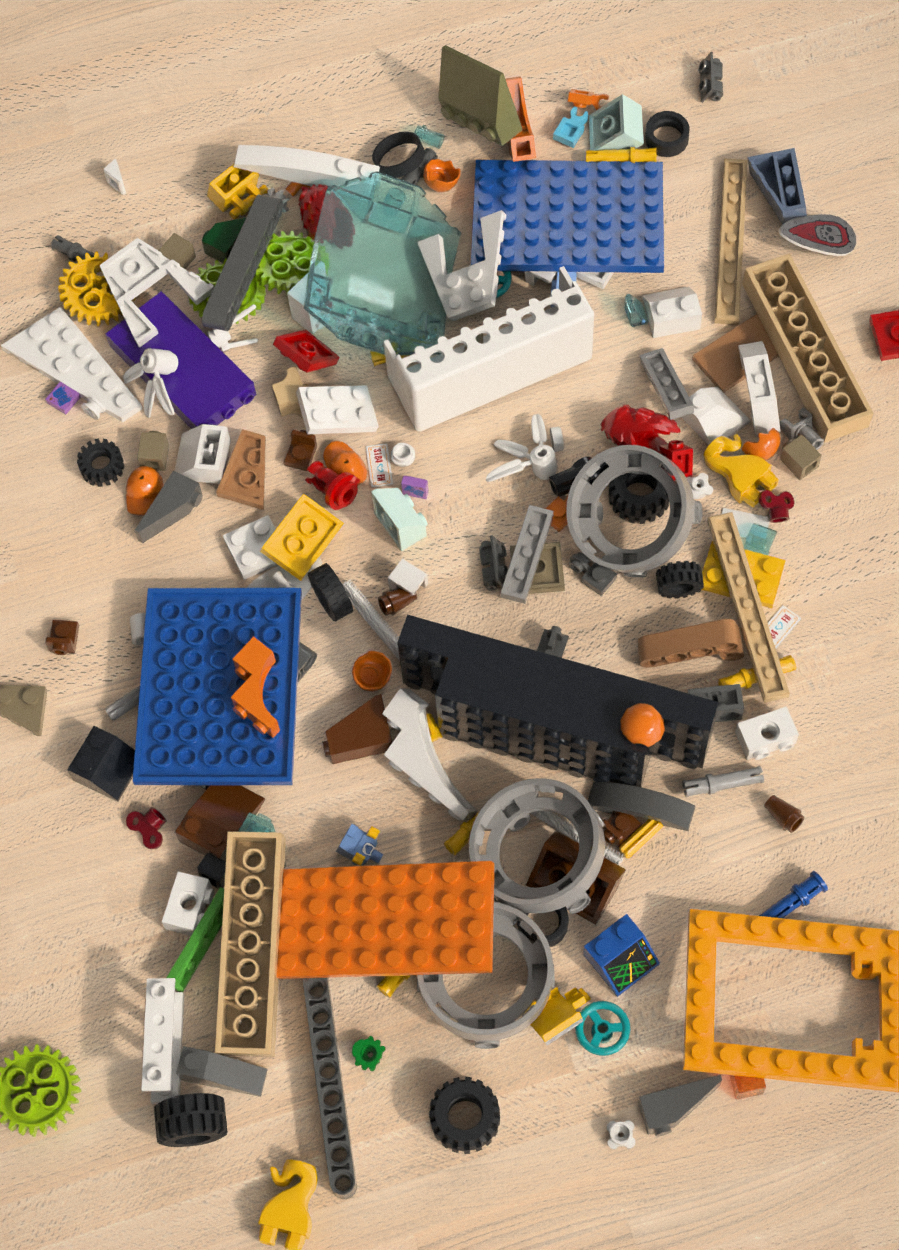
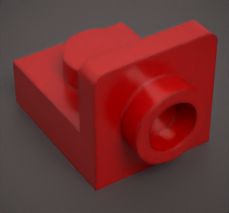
[659,440,693,480]

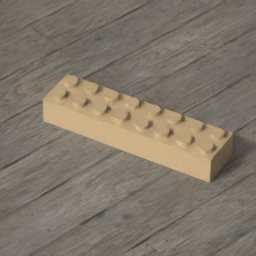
[742,253,874,443]
[215,832,286,1057]

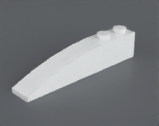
[234,145,380,201]

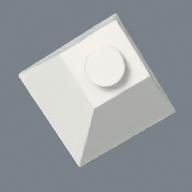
[681,387,750,445]

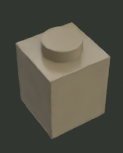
[158,233,196,269]
[137,431,169,471]
[780,435,822,480]

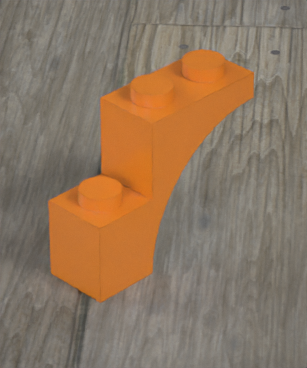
[506,76,536,162]
[231,636,280,738]

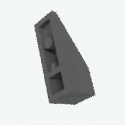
[135,471,203,543]
[176,1046,268,1097]
[638,1075,722,1137]

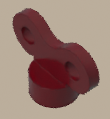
[758,490,794,523]
[126,807,167,849]

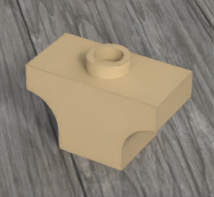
[272,366,308,421]

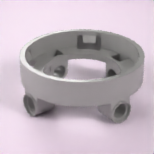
[566,445,702,577]
[469,778,605,914]
[417,902,555,1049]

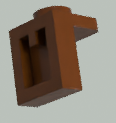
[284,430,317,472]
[45,620,80,655]
[602,812,642,848]

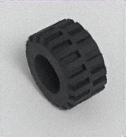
[608,465,671,524]
[429,1077,500,1154]
[154,1093,228,1147]

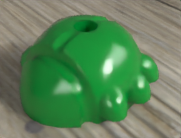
[352,1036,386,1071]

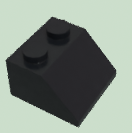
[67,726,135,802]

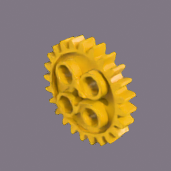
[58,251,136,327]

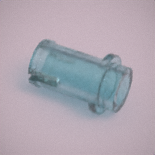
[414,125,445,149]

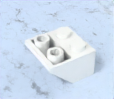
[174,424,231,484]

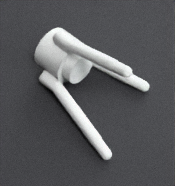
[207,305,258,352]

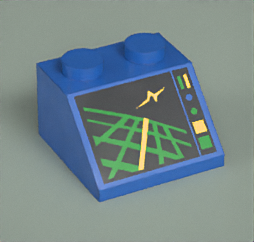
[583,914,660,997]

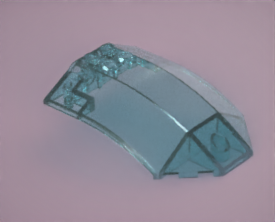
[303,171,462,355]

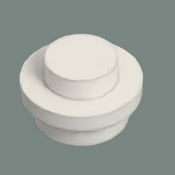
[391,443,415,467]

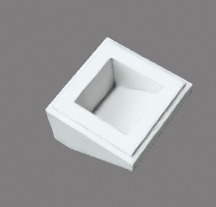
[104,159,126,195]

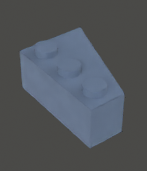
[747,148,807,225]

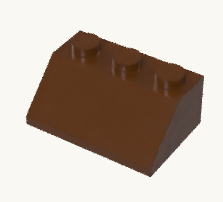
[526,831,626,925]

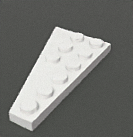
[1,307,142,422]

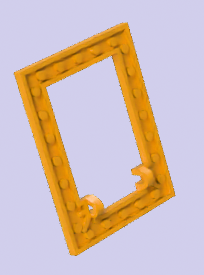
[683,909,899,1092]

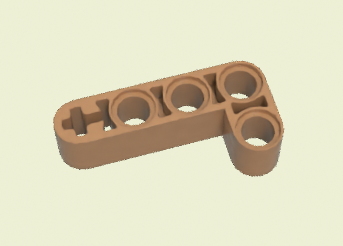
[637,619,745,668]

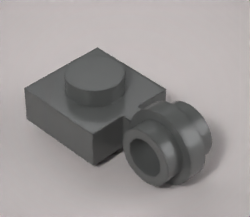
[569,552,617,596]

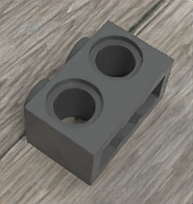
[687,684,744,722]

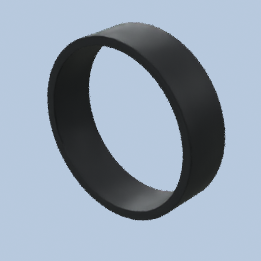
[372,131,425,178]

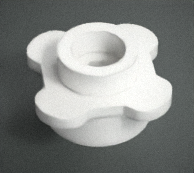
[687,473,713,499]
[607,1120,635,1149]

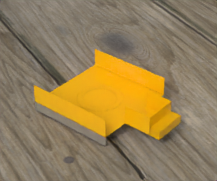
[529,987,591,1045]

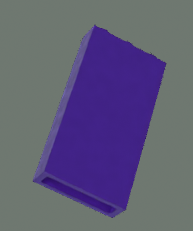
[105,291,257,429]

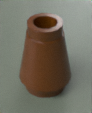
[378,588,417,616]
[764,795,805,833]

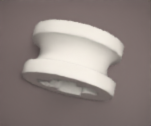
[81,396,106,420]

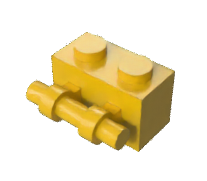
[207,164,269,219]

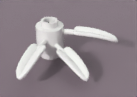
[123,348,178,418]
[486,414,557,482]

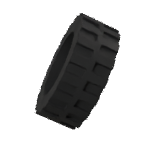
[307,563,353,622]

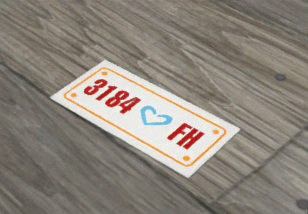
[366,443,393,488]
[768,605,801,648]

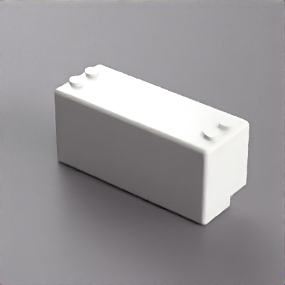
[384,266,594,432]

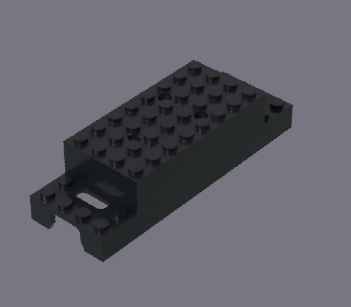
[397,614,719,788]

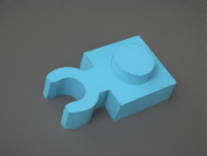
[553,107,588,148]

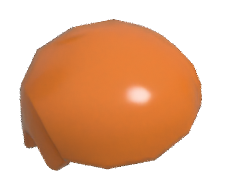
[423,159,461,192]
[741,428,780,460]
[352,651,392,692]
[620,703,665,747]

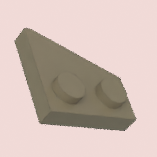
[0,685,47,736]

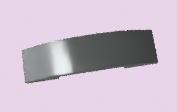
[588,782,696,831]

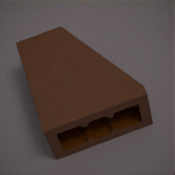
[322,694,392,764]

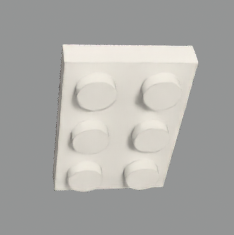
[296,385,379,434]

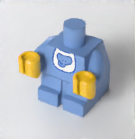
[336,824,383,866]

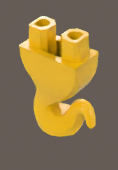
[703,434,779,507]
[258,1159,318,1250]

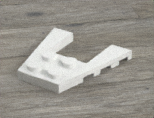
[418,210,506,321]
[99,238,214,348]

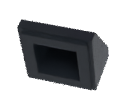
[197,853,226,889]

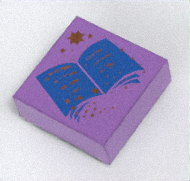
[45,382,81,415]
[401,475,429,500]

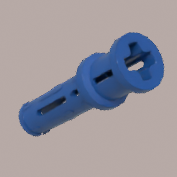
[759,871,828,918]

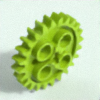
[255,231,329,296]
[188,259,266,324]
[0,1044,81,1137]

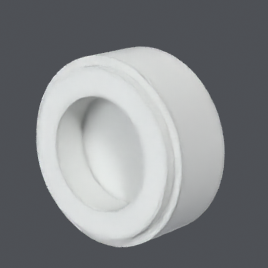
[550,426,564,452]

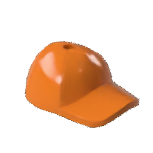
[323,441,367,485]
[126,466,164,515]

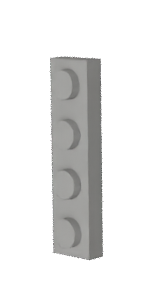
[640,348,694,420]
[501,505,554,604]

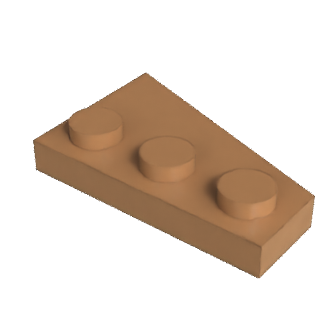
[216,429,266,510]

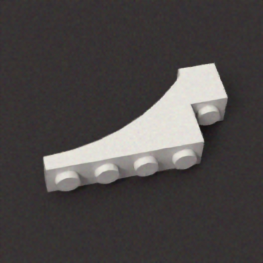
[382,688,477,821]

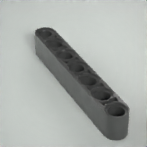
[202,194,283,331]

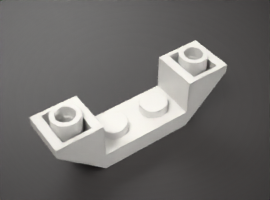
[738,341,780,437]

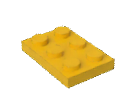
[260,494,344,581]
[701,541,786,609]

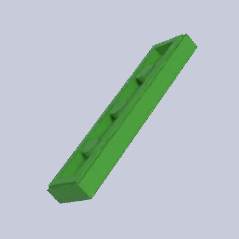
[166,887,224,992]

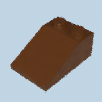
[175,785,265,861]

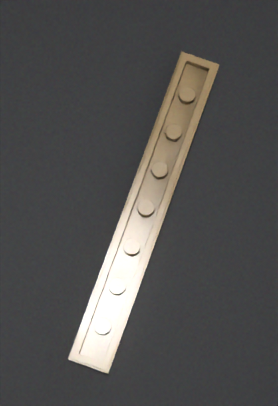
[714,158,748,325]
[707,512,790,703]

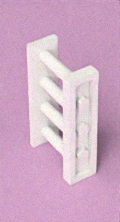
[141,978,184,1104]

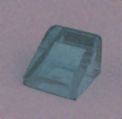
[624,294,648,327]
[744,523,777,555]

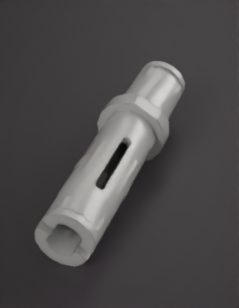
[682,766,764,797]

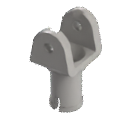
[780,408,824,450]

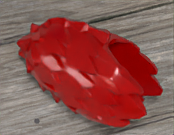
[298,184,354,249]
[600,404,681,457]

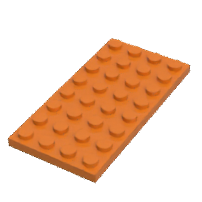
[277,861,494,979]

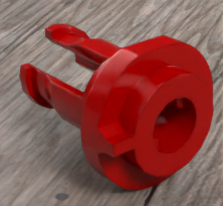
[305,461,361,510]

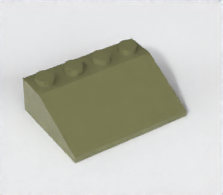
[438,45,523,146]

